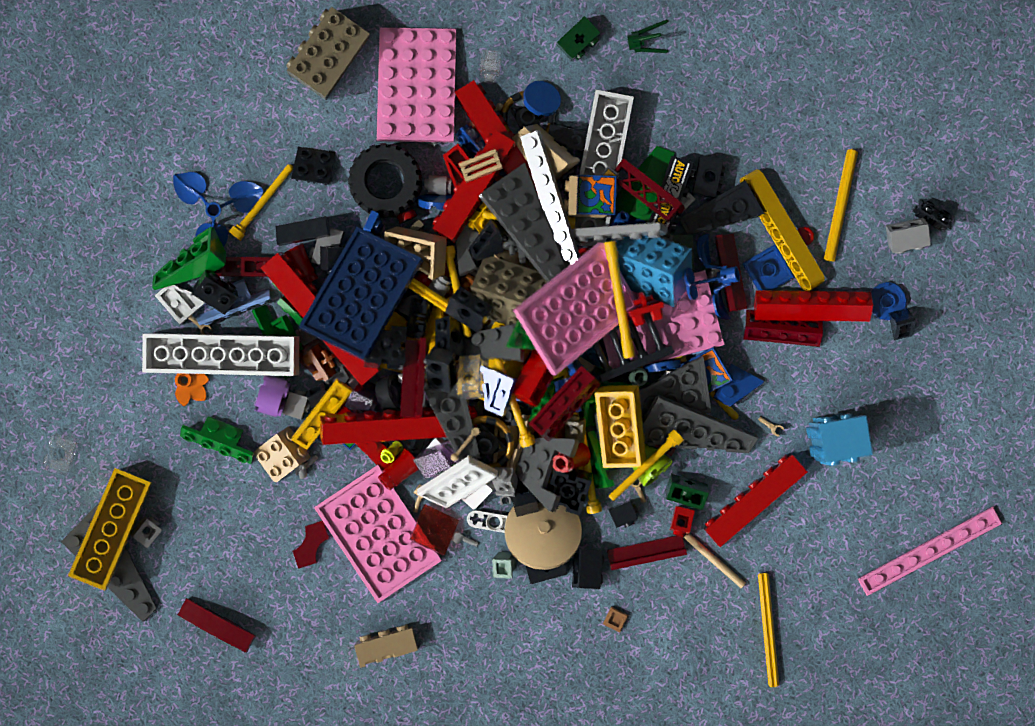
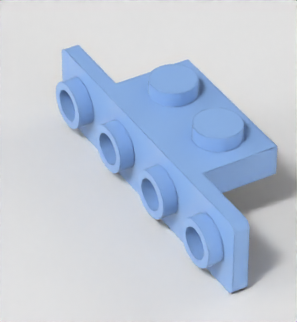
[197,279,271,325]

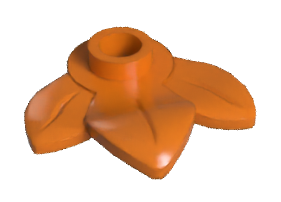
[175,373,209,406]

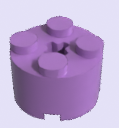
[254,375,291,417]

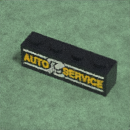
[648,156,696,238]

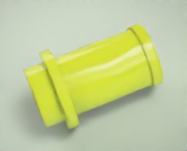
[381,441,403,463]

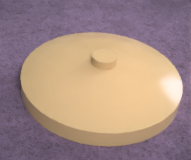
[504,503,582,570]

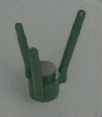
[627,20,669,53]

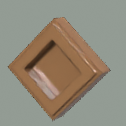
[603,607,628,632]

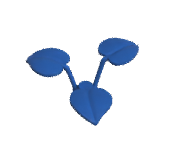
[173,172,264,247]
[684,234,740,320]

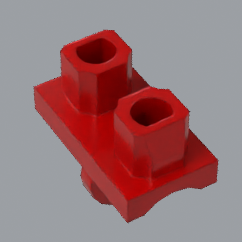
[627,292,664,326]

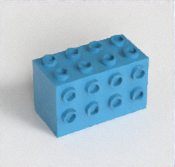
[610,224,692,307]
[806,413,873,466]

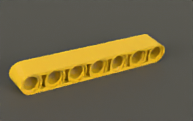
[740,169,825,291]

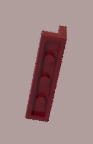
[614,158,685,223]
[714,233,747,312]
[743,310,823,347]
[400,338,426,419]
[528,366,601,442]
[607,536,687,570]

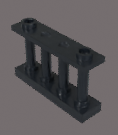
[593,312,674,383]

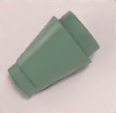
[626,368,648,387]

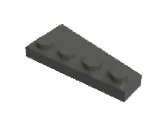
[465,323,524,362]
[424,383,480,462]

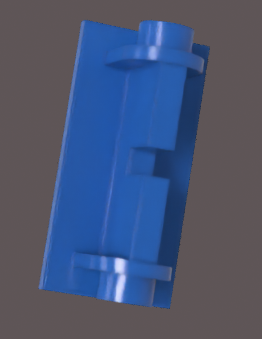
[455,124,486,158]

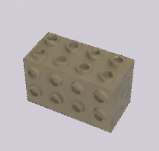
[286,6,370,100]
[470,256,547,325]

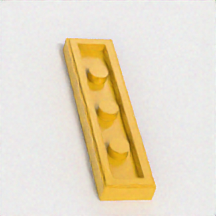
[291,378,353,450]

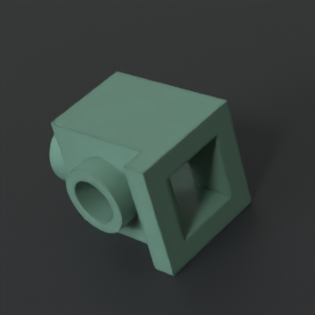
[492,552,517,579]

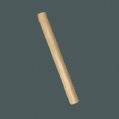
[683,533,746,588]

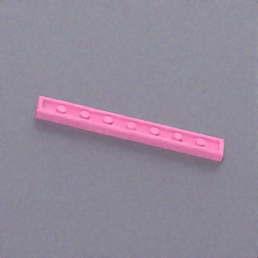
[858,507,1002,596]

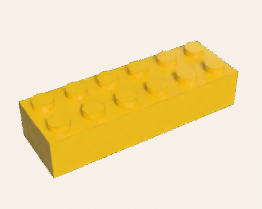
[68,468,152,591]

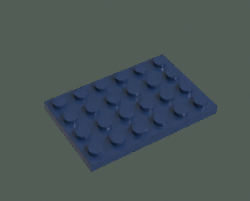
[299,227,423,362]

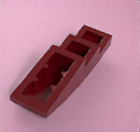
[214,257,272,277]
[178,598,256,653]

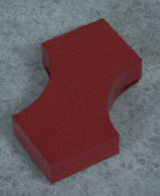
[293,521,329,569]

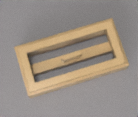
[459,149,502,183]

